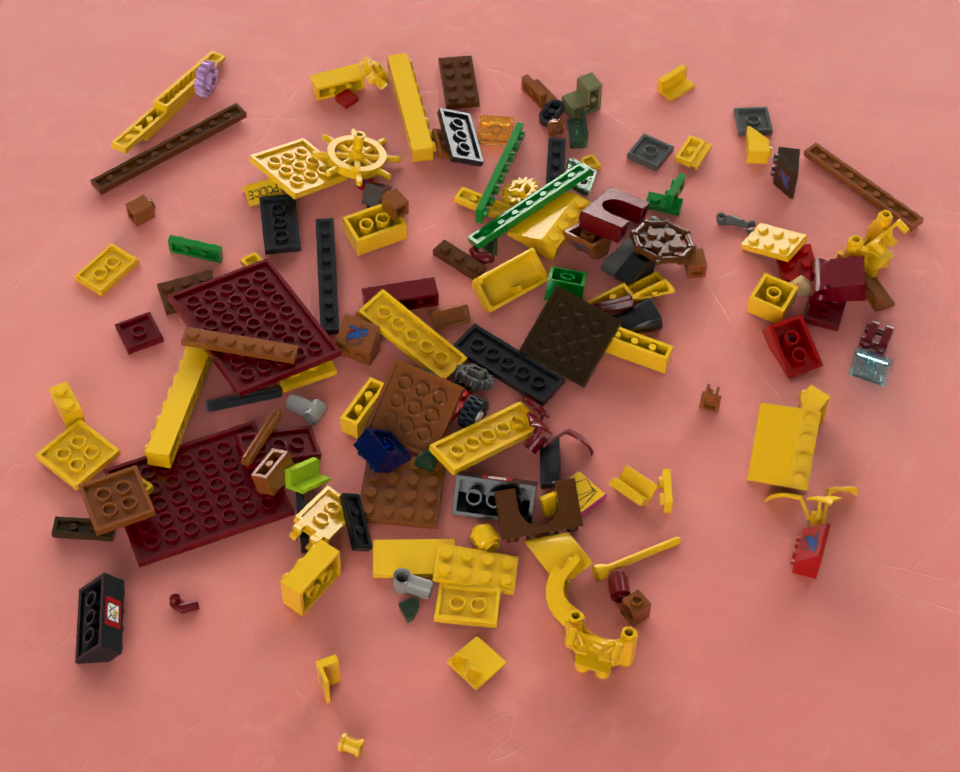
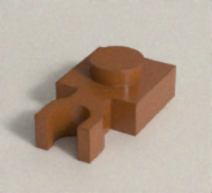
[699,384,722,413]

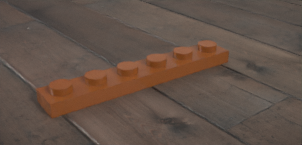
[181,327,299,364]

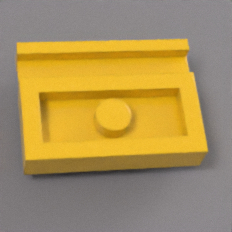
[675,135,713,170]

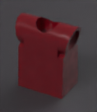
[810,256,866,304]

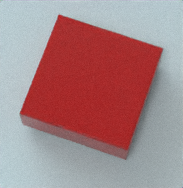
[335,88,359,109]

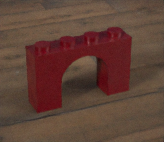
[579,187,649,243]

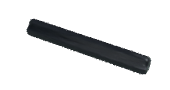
[205,386,281,412]

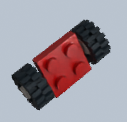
[422,368,489,428]

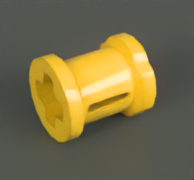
[338,733,365,758]

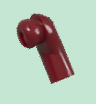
[469,246,495,264]
[169,594,200,613]

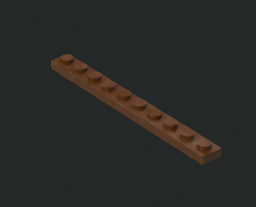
[90,103,247,195]

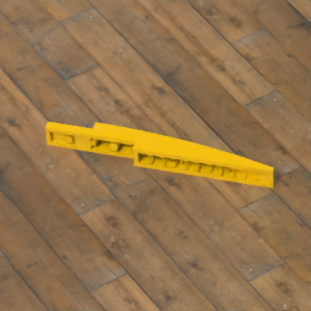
[111,51,226,154]

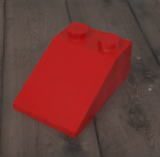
[762,314,823,379]

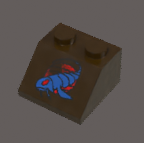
[770,147,800,199]

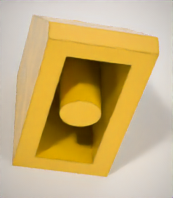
[745,126,772,164]

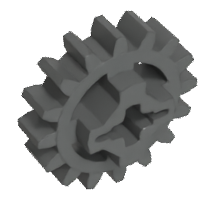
[453,363,495,391]

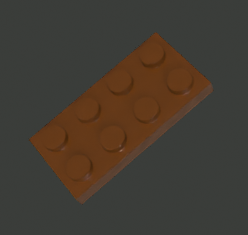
[438,55,480,109]

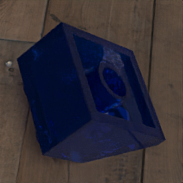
[353,428,412,473]

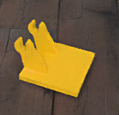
[447,636,507,691]

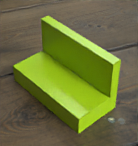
[285,457,331,494]

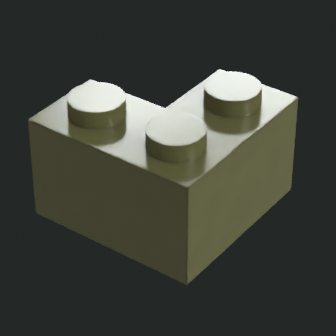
[561,72,603,121]

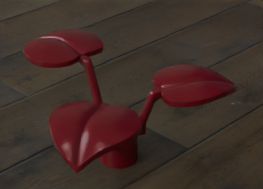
[522,396,594,456]

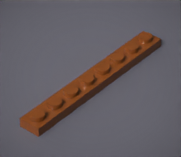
[804,143,924,232]

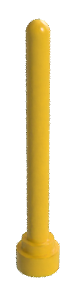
[592,537,681,581]

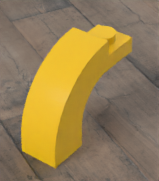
[546,554,585,628]

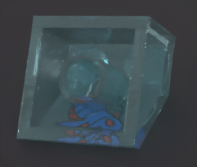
[848,346,895,387]

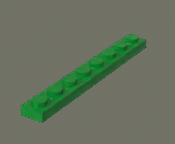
[475,122,525,224]
[467,163,592,249]

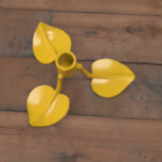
[765,486,858,527]

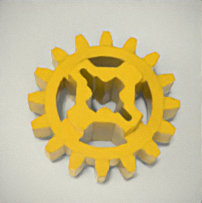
[359,56,390,90]
[501,177,539,206]

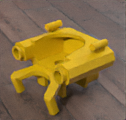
[836,210,910,278]
[564,610,638,679]

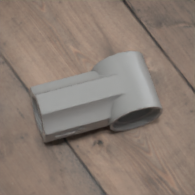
[285,394,327,425]
[392,568,434,600]

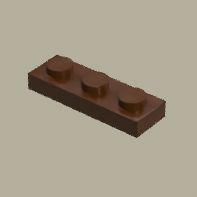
[433,239,486,280]

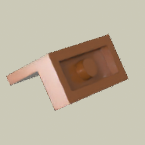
[521,74,557,109]
[865,272,895,312]
[428,303,471,331]

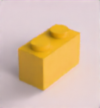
[49,381,85,428]

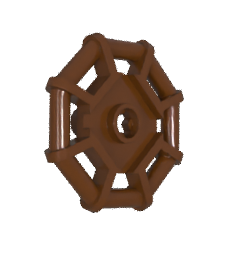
[629,219,697,265]

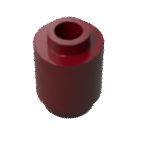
[608,571,631,603]

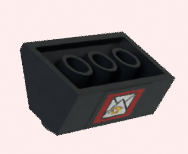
[452,471,538,524]
[75,573,125,664]

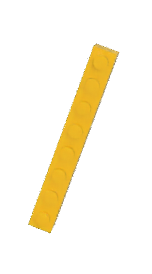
[387,53,436,162]
[144,346,212,468]

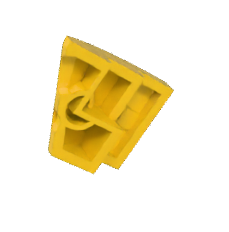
[524,532,593,579]

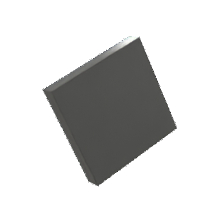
[733,107,773,137]
[627,133,674,172]

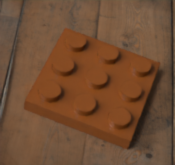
[78,465,156,536]

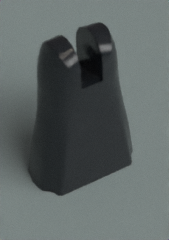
[613,298,663,333]

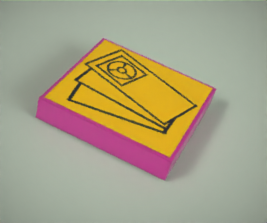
[550,470,607,516]

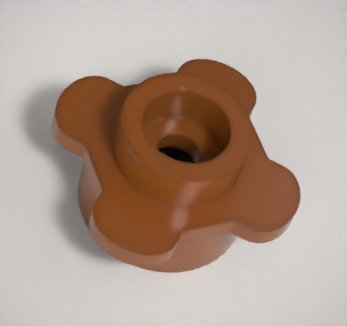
[547,119,564,137]

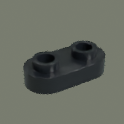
[539,99,564,127]

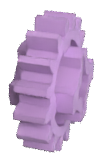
[194,60,219,98]

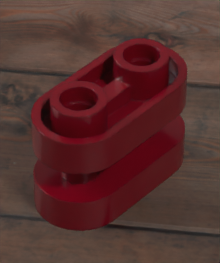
[859,320,894,358]

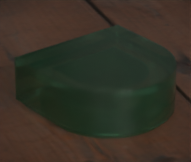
[414,450,438,473]

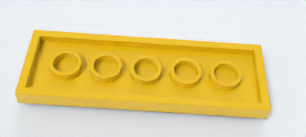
[357,289,468,380]
[429,401,544,475]

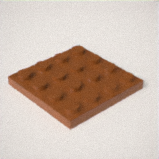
[364,358,465,459]
[360,452,446,529]

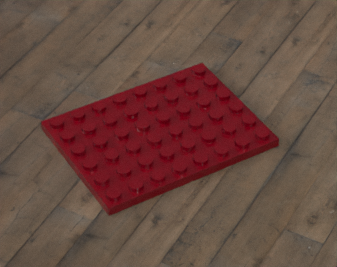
[168,258,341,398]
[103,420,294,568]

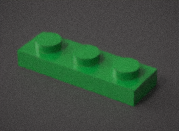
[168,235,223,264]

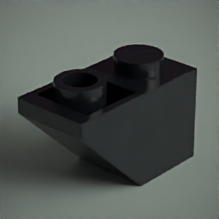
[615,252,656,286]

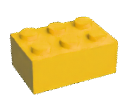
[342,204,407,256]
[280,539,342,616]

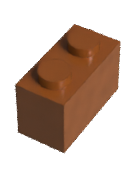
[251,448,294,496]

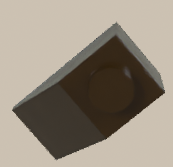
[362,182,392,208]

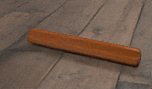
[241,409,282,467]

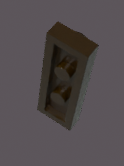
[51,516,115,542]

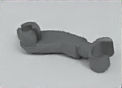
[716,213,756,234]

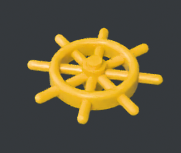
[311,129,401,186]

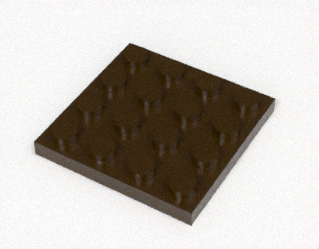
[519,285,623,388]

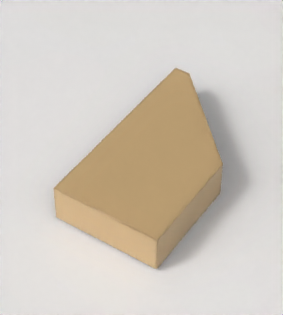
[789,275,812,297]

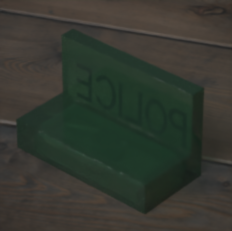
[566,109,588,149]

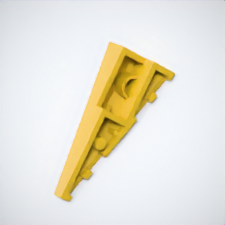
[587,271,675,304]

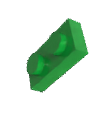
[663,173,686,209]
[646,191,683,216]

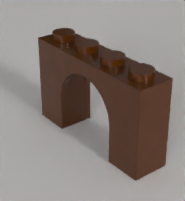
[493,478,583,543]

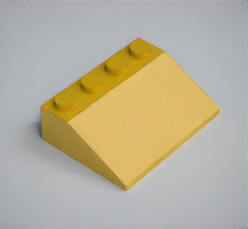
[507,192,592,261]
[747,402,821,491]

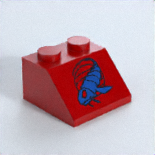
[790,523,831,579]

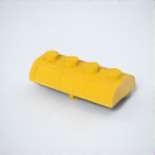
[472,247,548,313]

